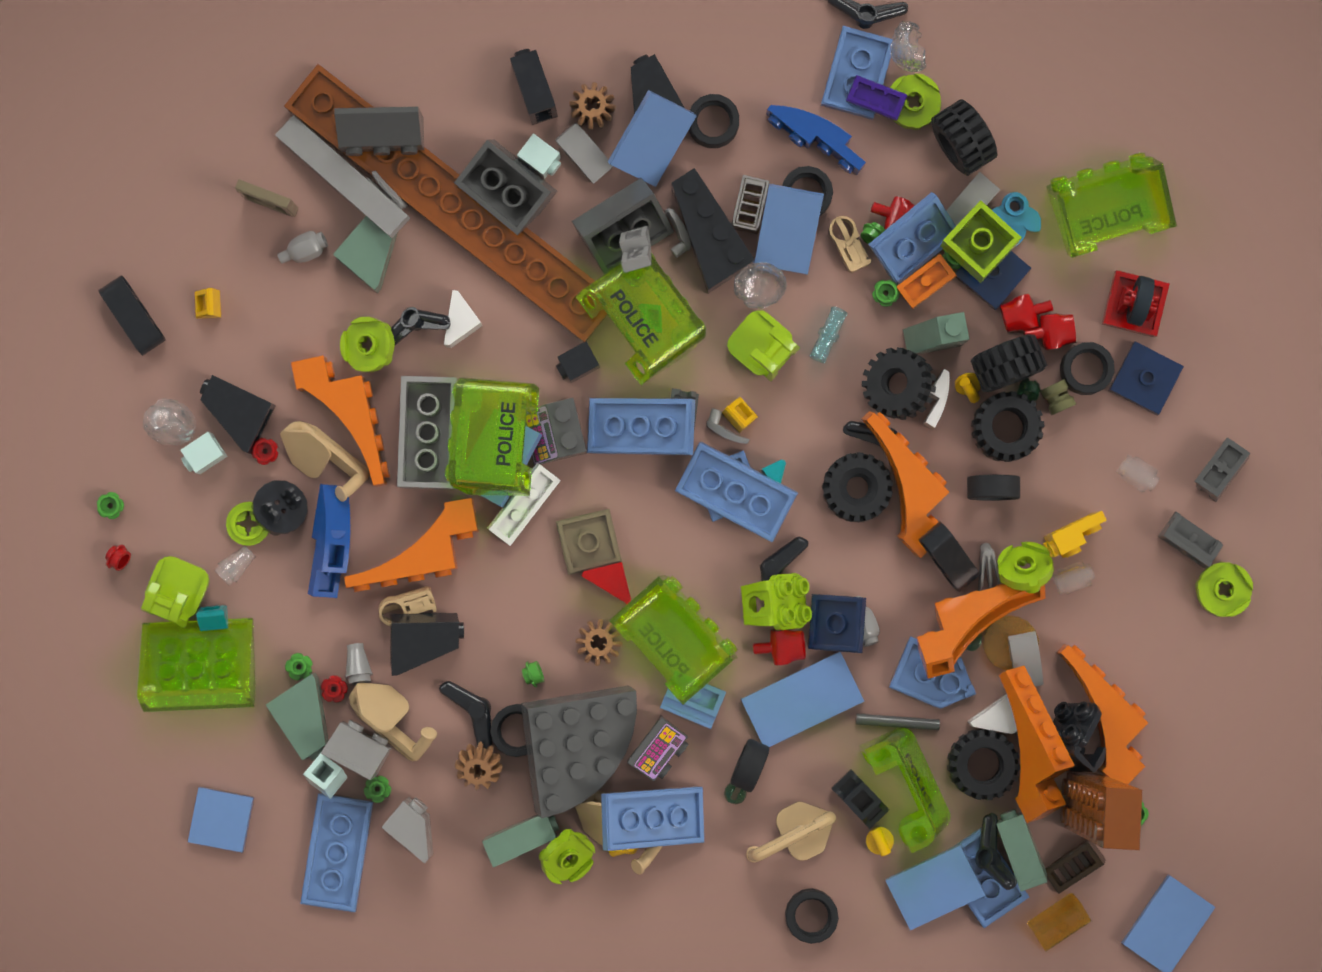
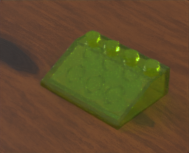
[137,618,255,712]

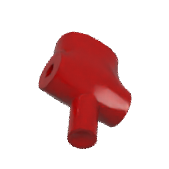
[870,196,915,230]
[1000,294,1053,333]
[1023,313,1076,350]
[753,629,806,665]

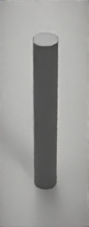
[856,714,940,730]

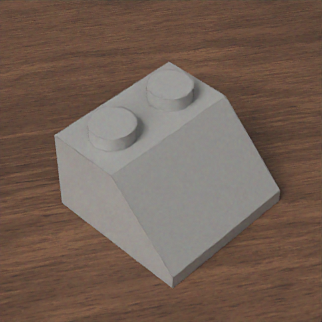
[321,720,392,780]
[382,797,433,864]

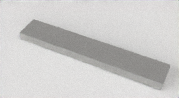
[275,115,410,238]

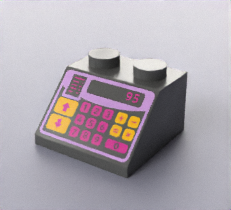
[521,398,587,466]
[627,715,689,781]

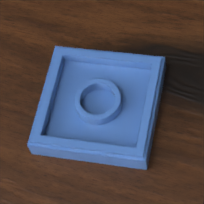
[188,787,254,852]

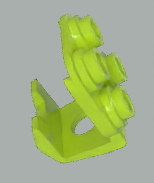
[727,310,800,382]
[141,556,210,628]
[741,573,812,630]

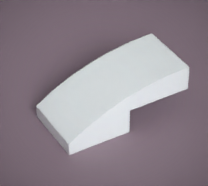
[923,369,949,430]

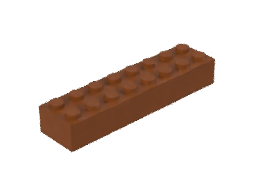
[1060,772,1142,850]

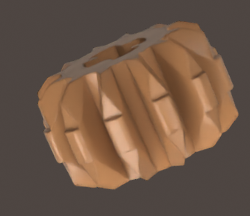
[569,82,616,130]
[575,619,623,666]
[455,741,503,791]

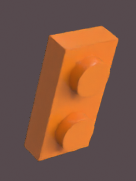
[896,254,957,309]

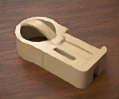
[828,216,871,273]
[378,586,436,626]

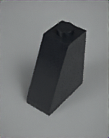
[510,49,558,125]
[631,54,685,114]
[200,375,276,455]
[390,613,464,676]

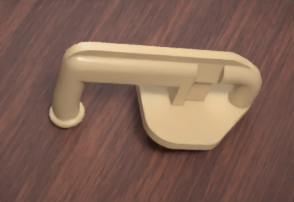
[280,421,370,502]
[349,682,437,761]
[575,791,662,875]
[746,802,836,863]

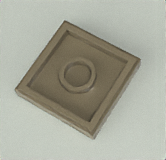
[235,179,298,217]
[556,509,622,575]

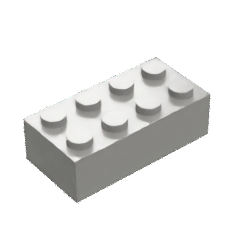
[397,376,459,490]

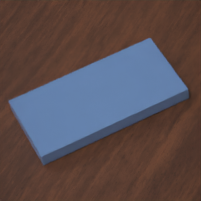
[587,398,695,455]
[675,442,798,542]
[741,652,864,747]
[601,786,704,851]
[300,793,374,912]

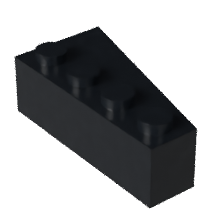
[671,168,755,294]

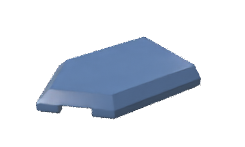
[889,636,976,709]

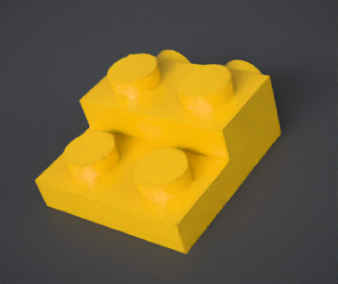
[1043,511,1107,558]

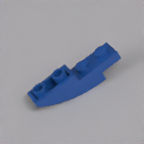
[766,105,866,175]
[308,484,350,598]

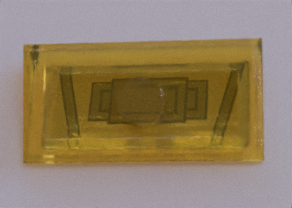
[1027,893,1091,951]

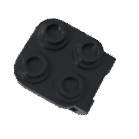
[1053,701,1106,772]

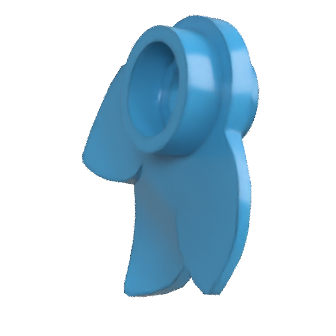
[992,192,1041,247]

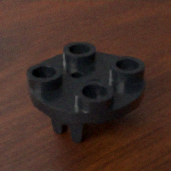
[252,480,308,536]

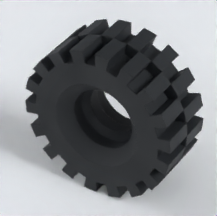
[862,347,936,420]
[822,452,893,522]

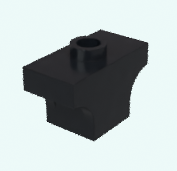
[831,769,889,829]

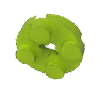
[890,74,941,130]
[340,317,395,372]
[997,541,1054,593]
[1195,562,1253,617]
[539,829,595,884]

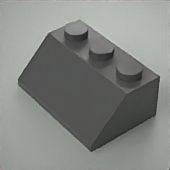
[334,106,424,156]
[454,139,558,235]
[572,178,674,275]

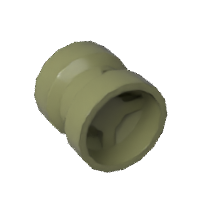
[1040,379,1076,416]

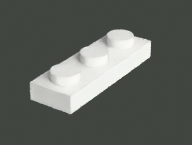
[487,463,561,546]

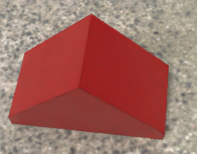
[581,562,631,605]

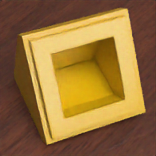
[195,288,221,319]
[722,397,758,433]

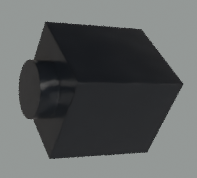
[556,341,600,383]

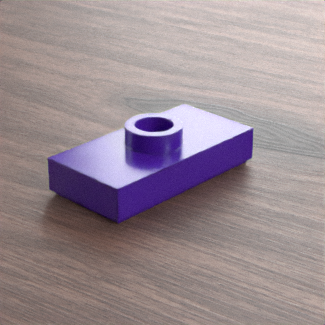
[846,75,907,121]

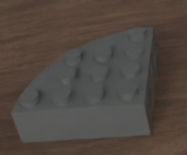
[521,685,637,819]

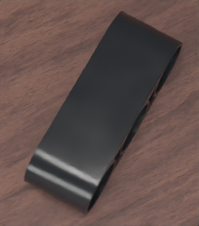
[98,275,166,356]
[918,521,980,592]

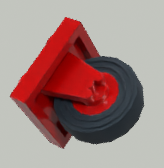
[1102,270,1170,338]

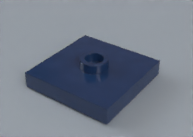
[955,251,1031,310]
[1109,341,1184,416]
[808,594,866,653]

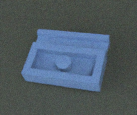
[660,671,726,729]

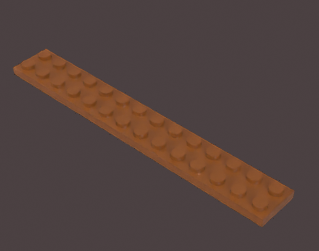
[284,64,619,342]

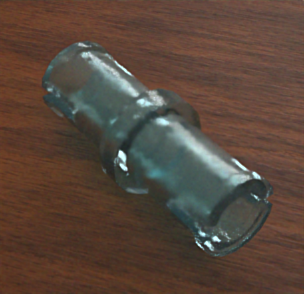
[809,306,848,363]

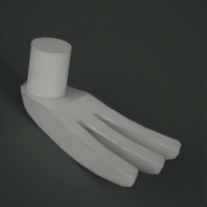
[366,171,408,209]
[665,209,691,258]
[706,408,750,444]
[978,543,1003,591]

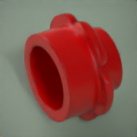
[251,438,279,465]
[105,545,131,571]
[320,675,348,703]

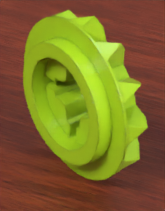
[226,502,268,546]

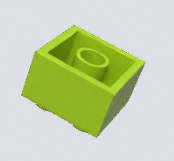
[940,200,1022,283]

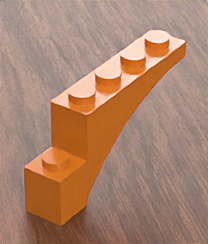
[291,355,390,487]
[861,411,949,558]
[344,498,479,592]
[917,584,1046,679]
[1057,644,1148,784]
[999,666,1075,823]

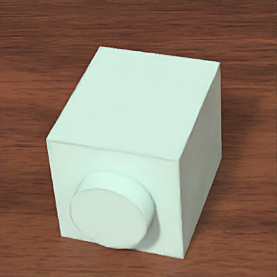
[517,133,561,179]
[180,432,228,474]
[303,753,348,799]

